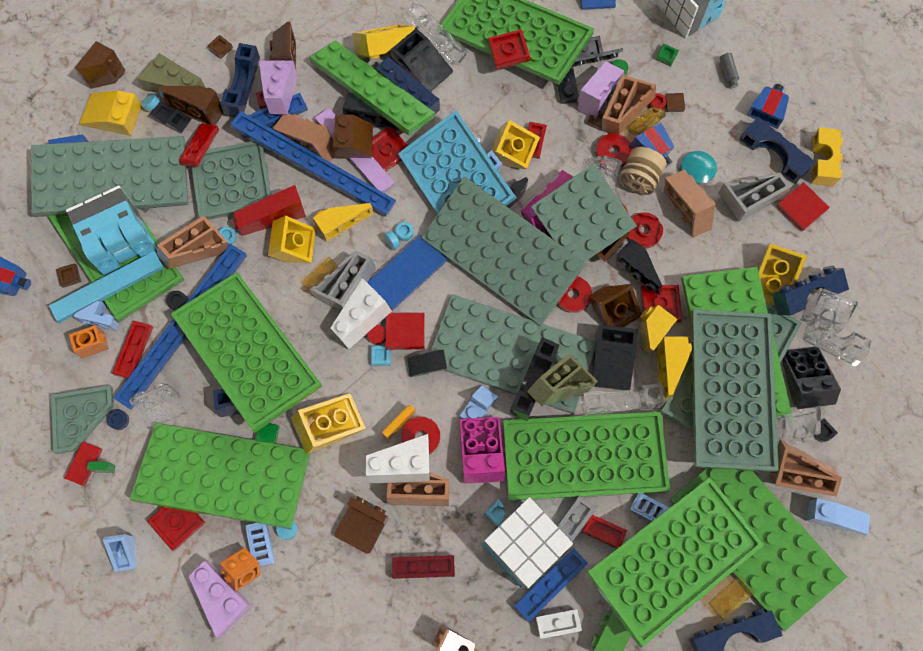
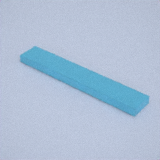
[49,251,164,323]

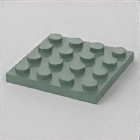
[192,141,272,220]
[531,163,637,262]

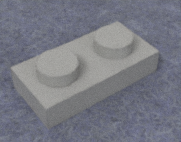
[557,496,596,542]

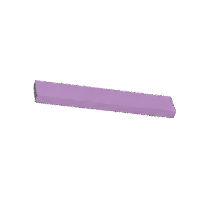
[315,108,395,193]

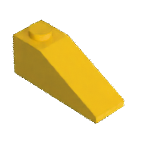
[313,203,374,241]

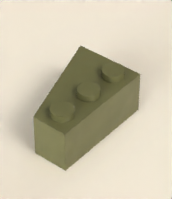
[137,53,205,94]
[527,353,598,406]

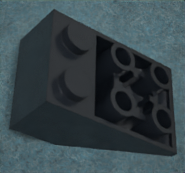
[391,28,453,91]
[592,325,638,391]
[782,346,841,409]

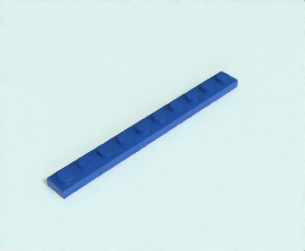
[230,111,396,217]
[114,244,247,410]

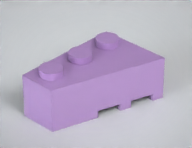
[189,561,253,638]

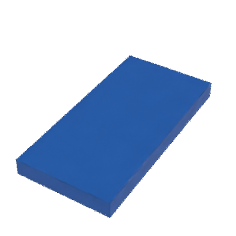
[367,235,447,311]

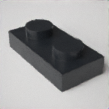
[558,68,579,104]

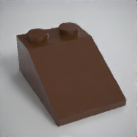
[158,85,224,125]

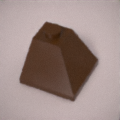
[589,284,641,327]

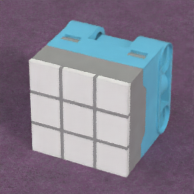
[481,497,573,589]

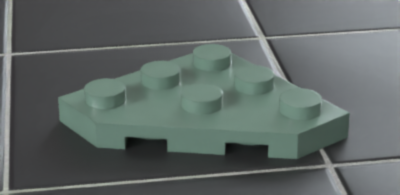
[51,386,114,454]

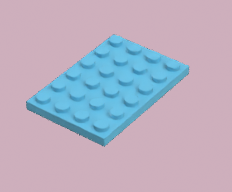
[398,110,517,214]

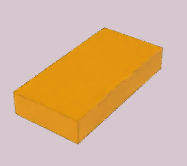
[382,405,416,441]

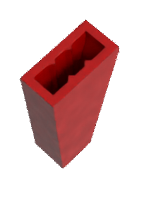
[232,185,306,236]

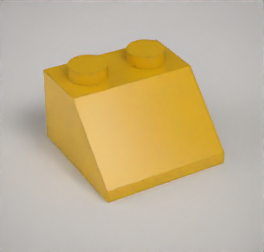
[490,120,540,169]
[268,216,316,263]
[639,305,677,352]

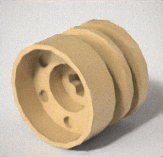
[619,147,667,195]

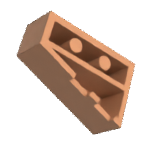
[602,75,656,134]
[273,113,335,162]
[664,169,716,238]
[157,215,228,269]
[770,439,842,497]
[387,472,449,506]

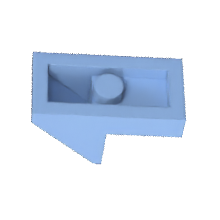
[74,300,119,331]
[460,386,498,419]

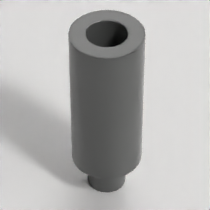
[720,53,740,88]

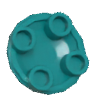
[680,151,717,185]

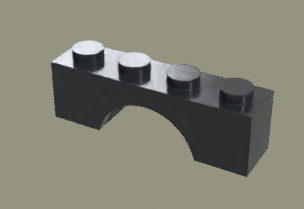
[509,337,560,421]

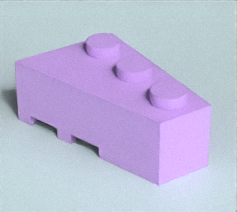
[259,60,298,114]
[577,61,624,119]

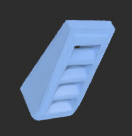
[629,493,670,522]
[246,523,275,566]

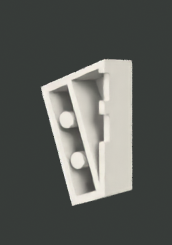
[331,278,392,349]
[366,434,430,484]

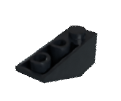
[616,239,662,295]

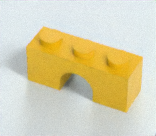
[811,127,843,186]

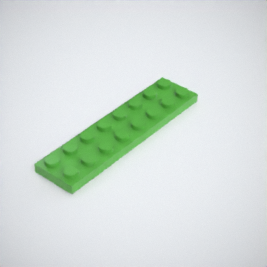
[310,40,435,136]

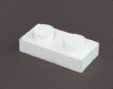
[536,609,582,639]

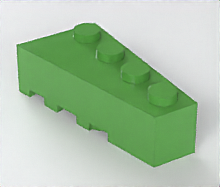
[591,606,631,651]

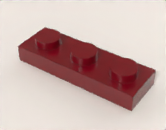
[392,555,455,579]

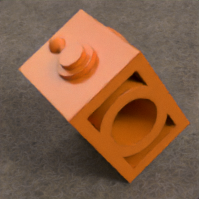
[69,325,109,358]
[220,547,260,592]

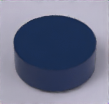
[107,410,129,430]

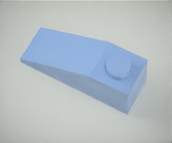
[806,498,870,535]

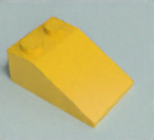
[352,24,415,59]
[79,91,142,136]
[758,243,807,306]
[656,337,692,404]
[291,393,366,454]

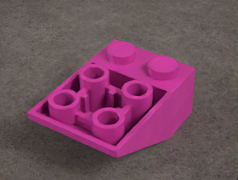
[460,417,505,484]

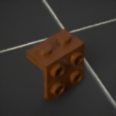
[335,496,389,554]

